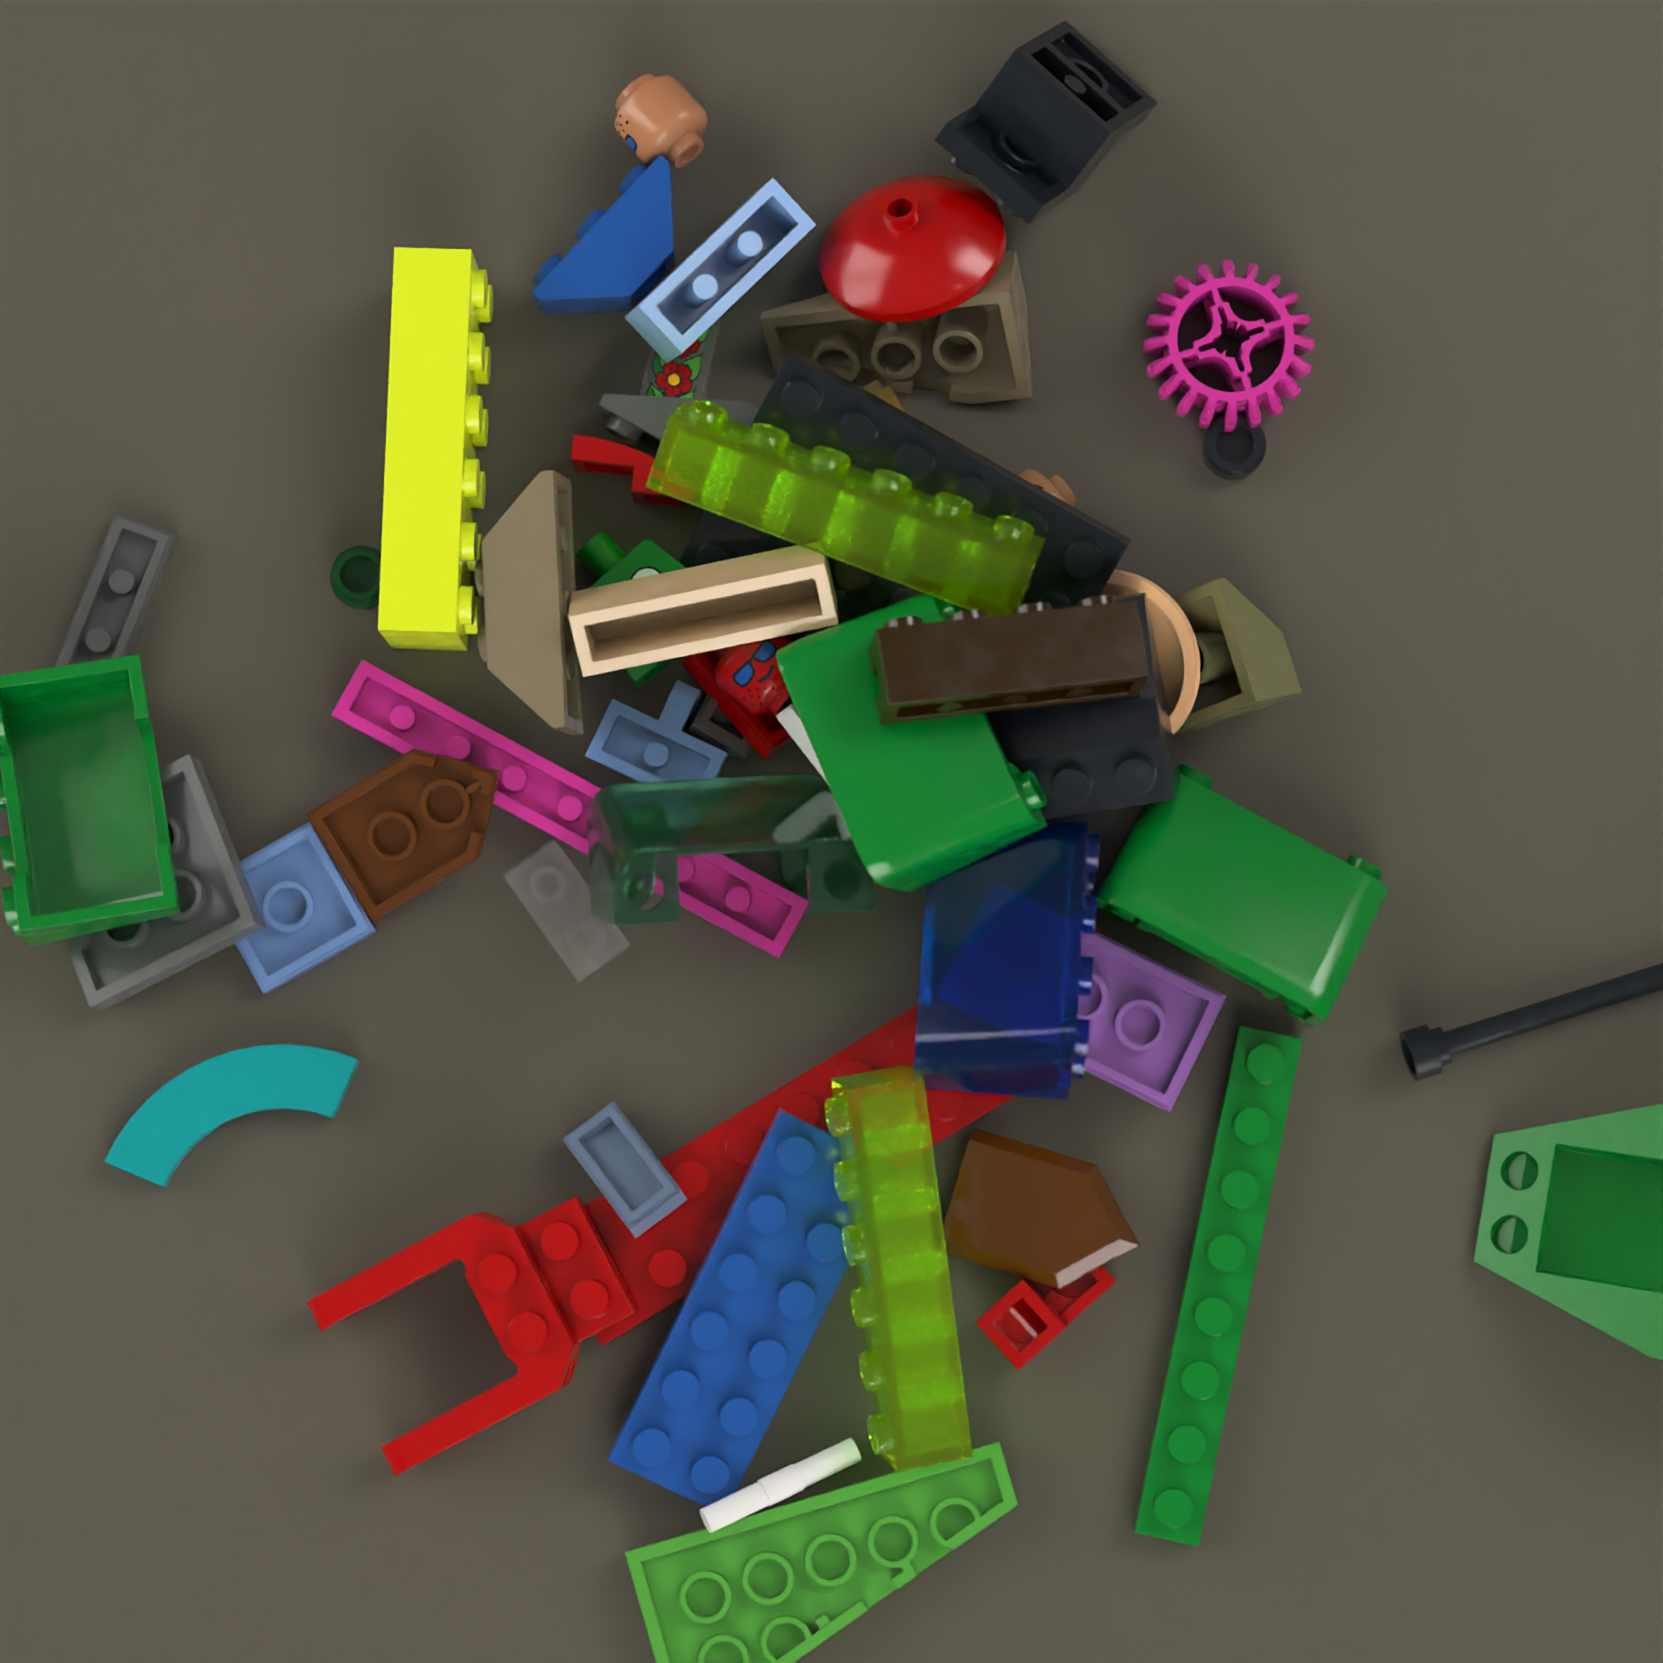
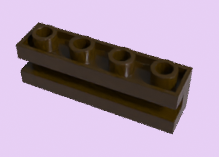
[868,595,1150,725]

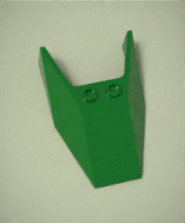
[1474,1104,1663,1360]

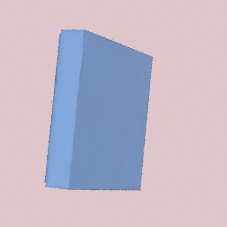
[235,822,377,995]

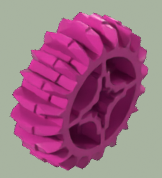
[1142,259,1315,432]

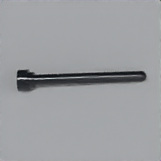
[1399,963,1663,1081]

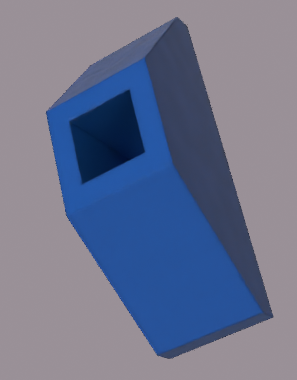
[531,154,676,315]

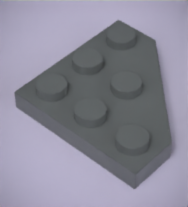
[68,754,266,1011]

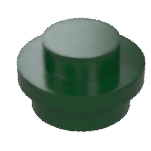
[329,546,381,610]

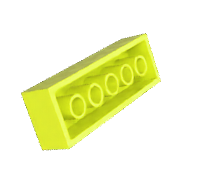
[378,247,493,651]

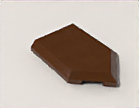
[306,748,501,923]
[938,1128,1140,1289]

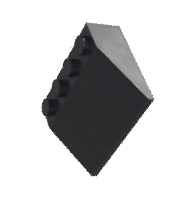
[986,593,1181,819]

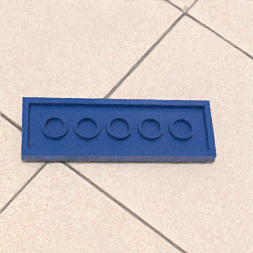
[607,1108,897,1507]

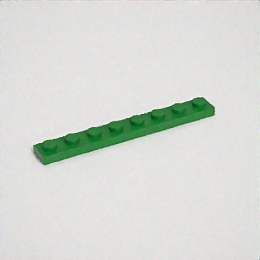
[1133,1026,1303,1547]

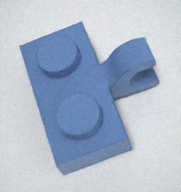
[585,680,729,812]

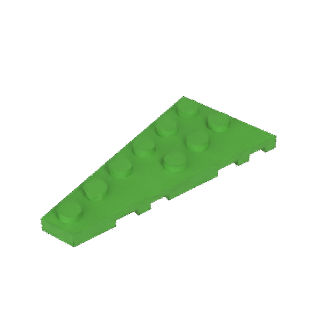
[625,1440,1018,1663]

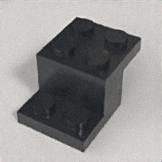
[935,20,1158,224]

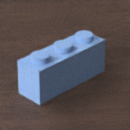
[624,178,816,364]

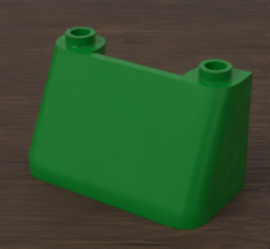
[776,589,1047,892]
[1089,764,1389,1027]

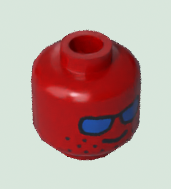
[713,635,793,716]

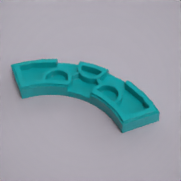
[104,1044,360,1187]

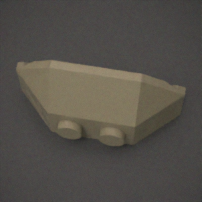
[474,470,584,735]

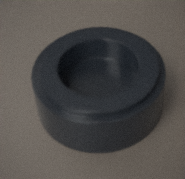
[1201,414,1266,480]

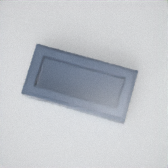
[562,1101,688,1238]

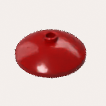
[818,175,1007,322]

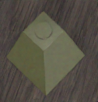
[1173,578,1302,736]

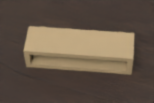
[568,540,838,677]

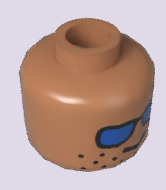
[614,74,708,168]

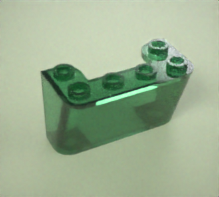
[587,774,876,926]

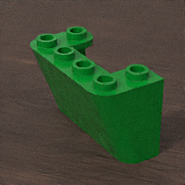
[0,655,180,947]

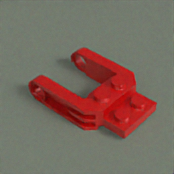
[307,1196,639,1476]

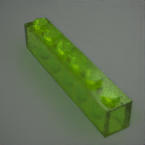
[646,400,1046,616]
[825,1065,973,1472]

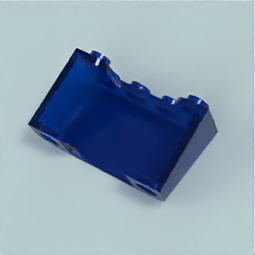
[912,821,1100,1099]

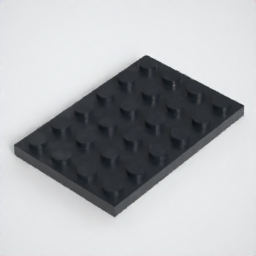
[679,350,1131,641]

